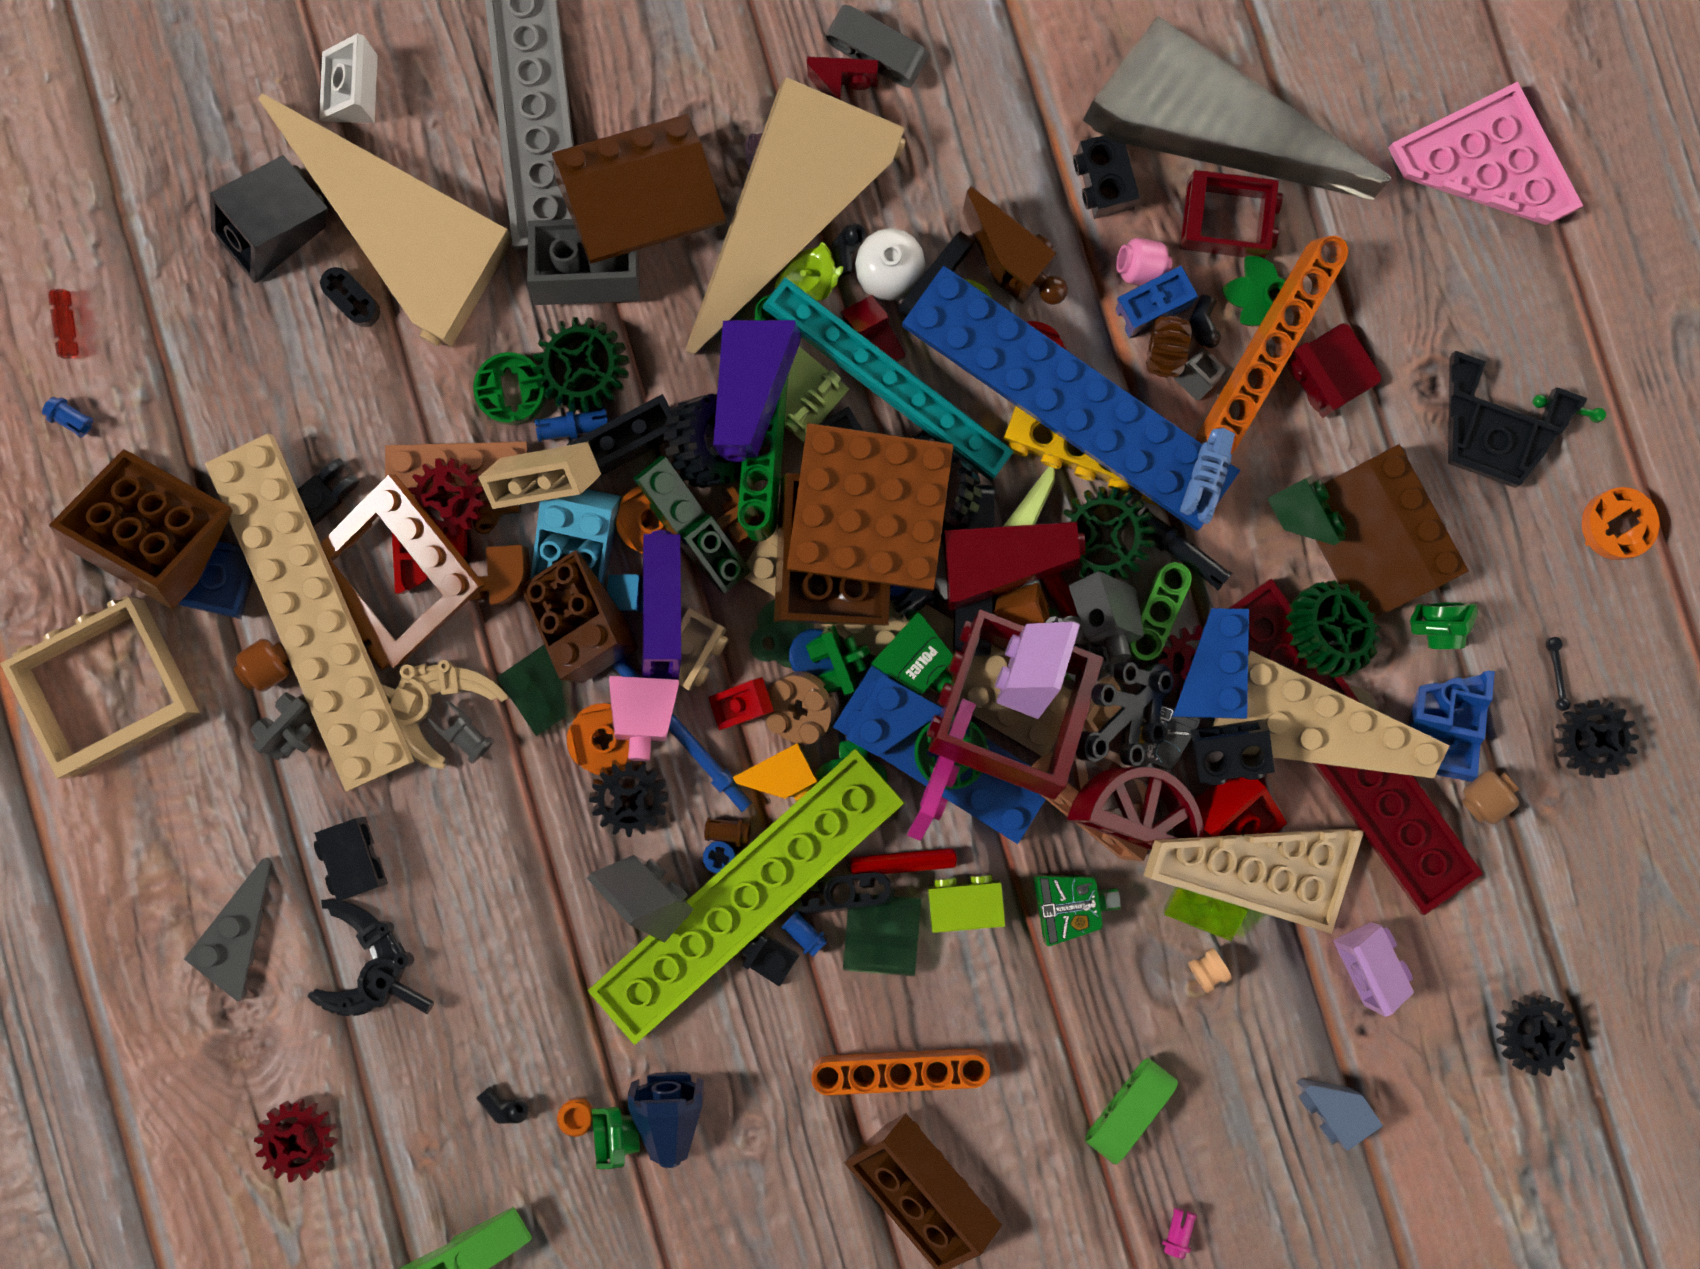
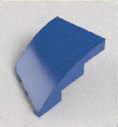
[1408,670,1495,782]

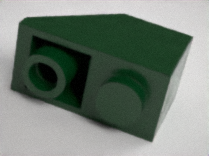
[1267,475,1347,545]

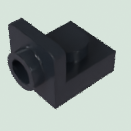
[741,931,799,987]

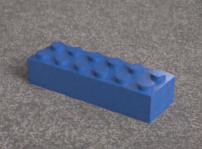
[833,666,1046,844]

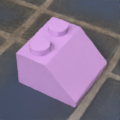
[995,622,1080,719]
[1333,922,1414,1017]

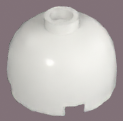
[855,228,926,301]

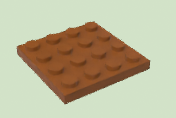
[787,423,953,591]

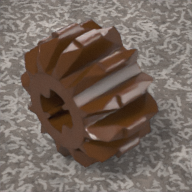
[1146,316,1192,378]

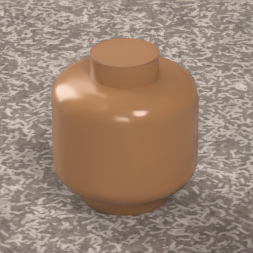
[1461,771,1519,824]

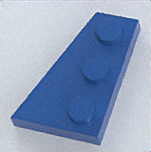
[1172,608,1249,719]

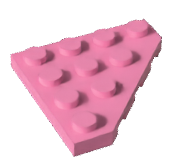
[1388,82,1583,225]

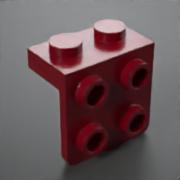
[1287,323,1381,418]

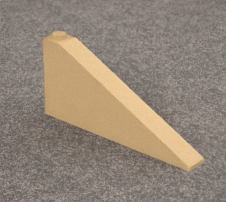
[684,77,906,354]
[258,93,512,347]

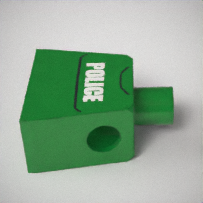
[871,612,953,696]

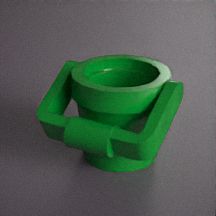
[1410,602,1478,649]
[591,1107,640,1169]

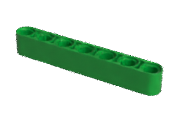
[737,295,789,541]

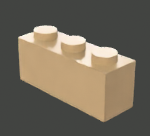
[478,442,601,509]

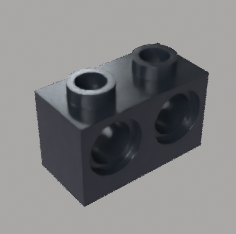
[1073,131,1140,219]
[1190,719,1275,785]

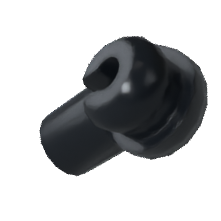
[832,223,866,276]
[1189,294,1221,348]

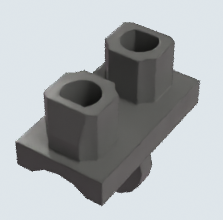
[251,692,315,760]

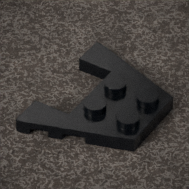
[1448,351,1587,488]

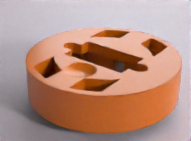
[1582,487,1660,560]

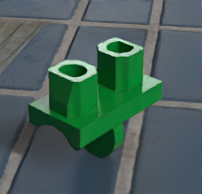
[806,624,871,695]

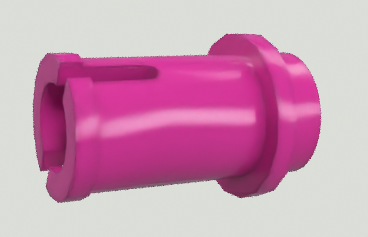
[1162,1208,1197,1259]

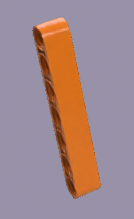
[1196,235,1348,454]

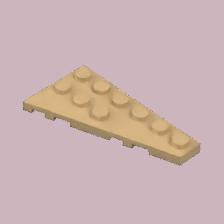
[1212,651,1450,778]

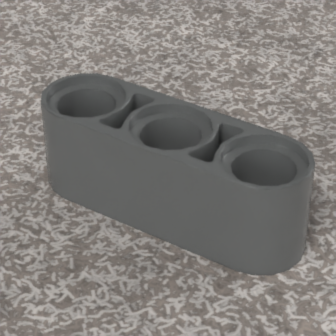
[824,4,930,88]

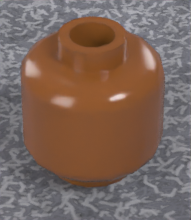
[233,638,289,692]

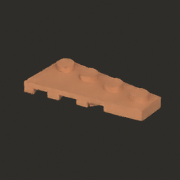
[385,442,529,502]

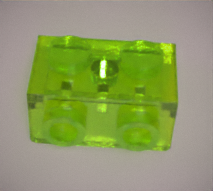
[1164,886,1249,941]

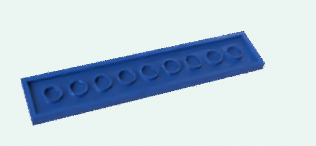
[902,265,1241,531]

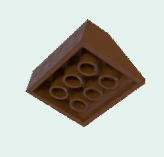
[552,114,726,264]
[1316,444,1469,619]
[49,449,233,610]
[774,473,890,626]

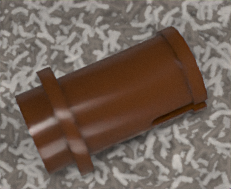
[704,818,751,847]

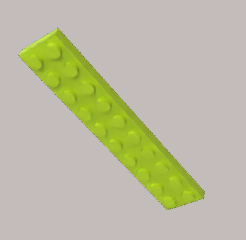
[587,748,905,1045]

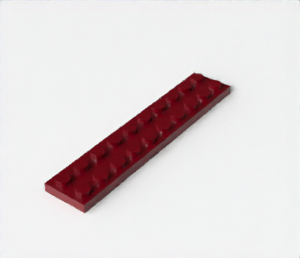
[1227,579,1483,915]

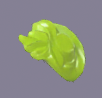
[775,242,843,301]

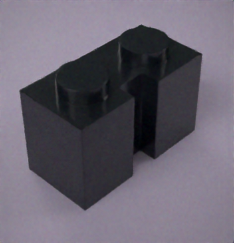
[314,816,388,902]

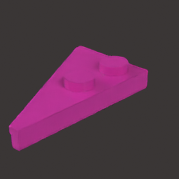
[907,698,976,841]

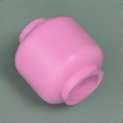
[1116,238,1172,286]

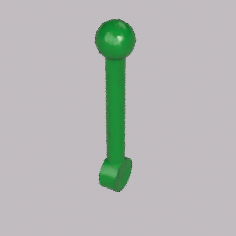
[1532,394,1606,423]

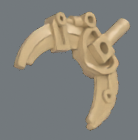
[381,660,510,769]

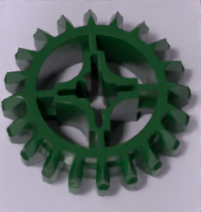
[533,317,630,413]
[1062,486,1156,580]
[1285,580,1381,678]

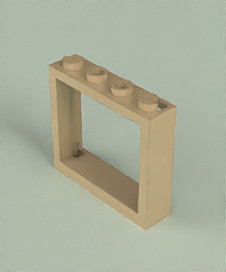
[0,596,200,779]

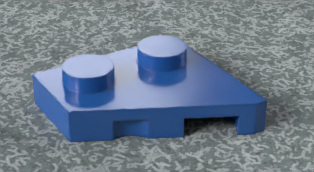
[846,674,942,756]

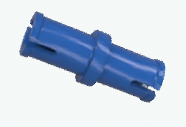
[535,409,608,442]

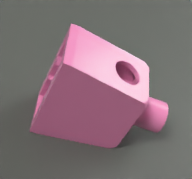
[609,676,679,761]

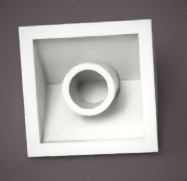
[319,33,378,123]

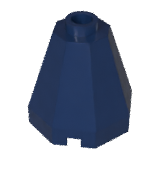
[628,1072,705,1168]

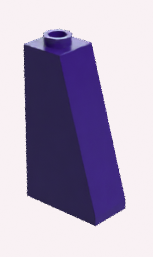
[713,320,801,462]
[642,530,681,680]

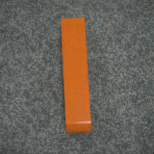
[811,1048,990,1095]

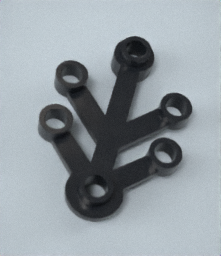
[1075,662,1174,766]

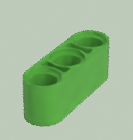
[1128,562,1192,662]
[1085,1058,1178,1165]

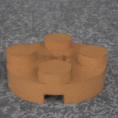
[766,671,837,744]

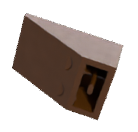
[520,550,638,683]

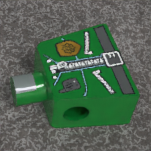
[1033,873,1121,946]

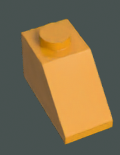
[733,743,818,801]

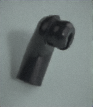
[476,1086,529,1124]

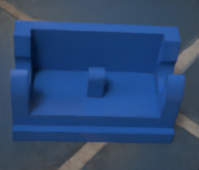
[1116,266,1198,339]

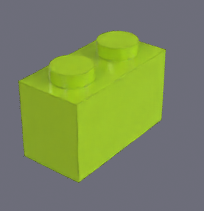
[927,874,1005,933]

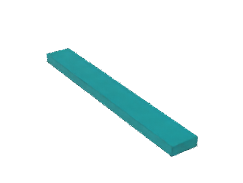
[762,277,1014,481]

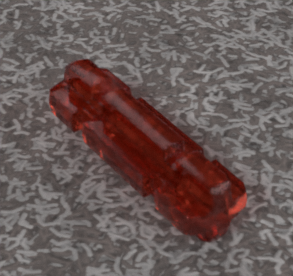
[48,289,79,359]

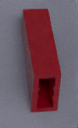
[943,522,1085,610]

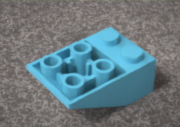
[530,489,621,586]

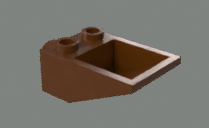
[962,186,1068,305]

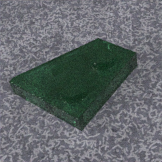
[496,644,568,736]

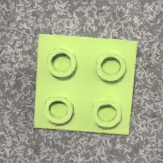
[784,346,850,442]

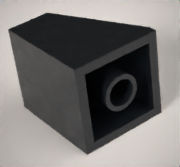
[210,155,328,283]

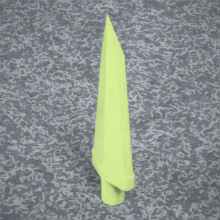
[1003,467,1055,527]

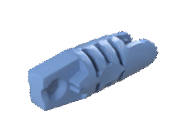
[1180,428,1235,524]

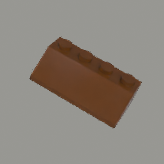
[844,1113,1002,1269]

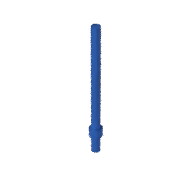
[612,658,752,812]

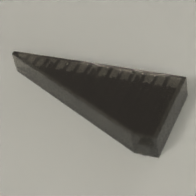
[1083,16,1392,200]

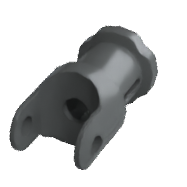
[428,701,494,764]

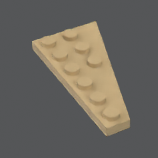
[1143,828,1364,934]

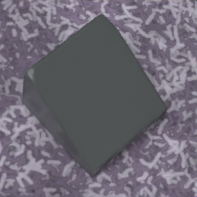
[1174,347,1229,401]

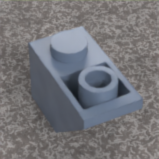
[1296,1078,1383,1151]

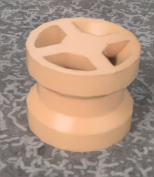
[1188,948,1232,994]

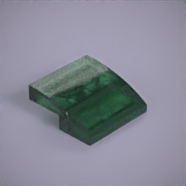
[843,892,921,977]

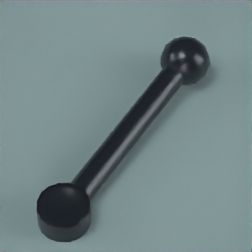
[1546,637,1571,711]

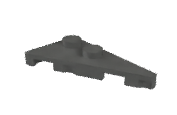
[184,858,272,1002]

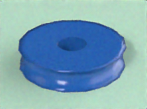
[789,629,834,677]

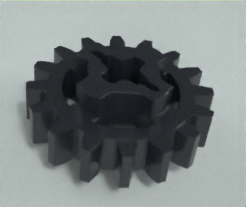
[1554,700,1639,778]
[589,757,668,837]
[1496,994,1581,1076]

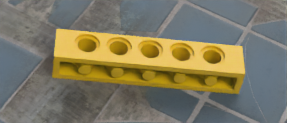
[1002,406,1160,506]

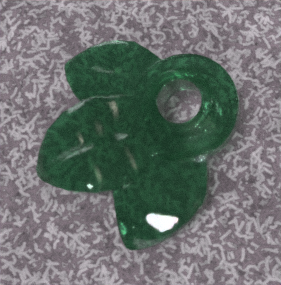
[749,599,814,668]

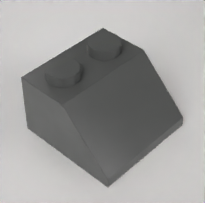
[587,855,694,942]

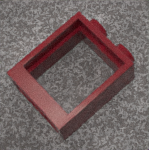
[1179,170,1283,258]

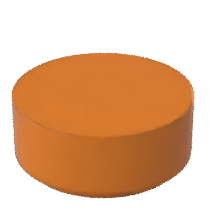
[557,1097,593,1137]

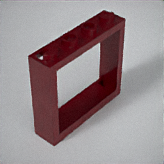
[926,609,1104,800]

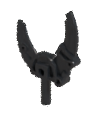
[308,899,434,1016]

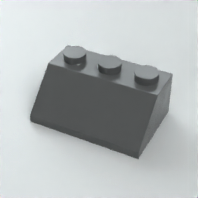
[527,219,640,305]

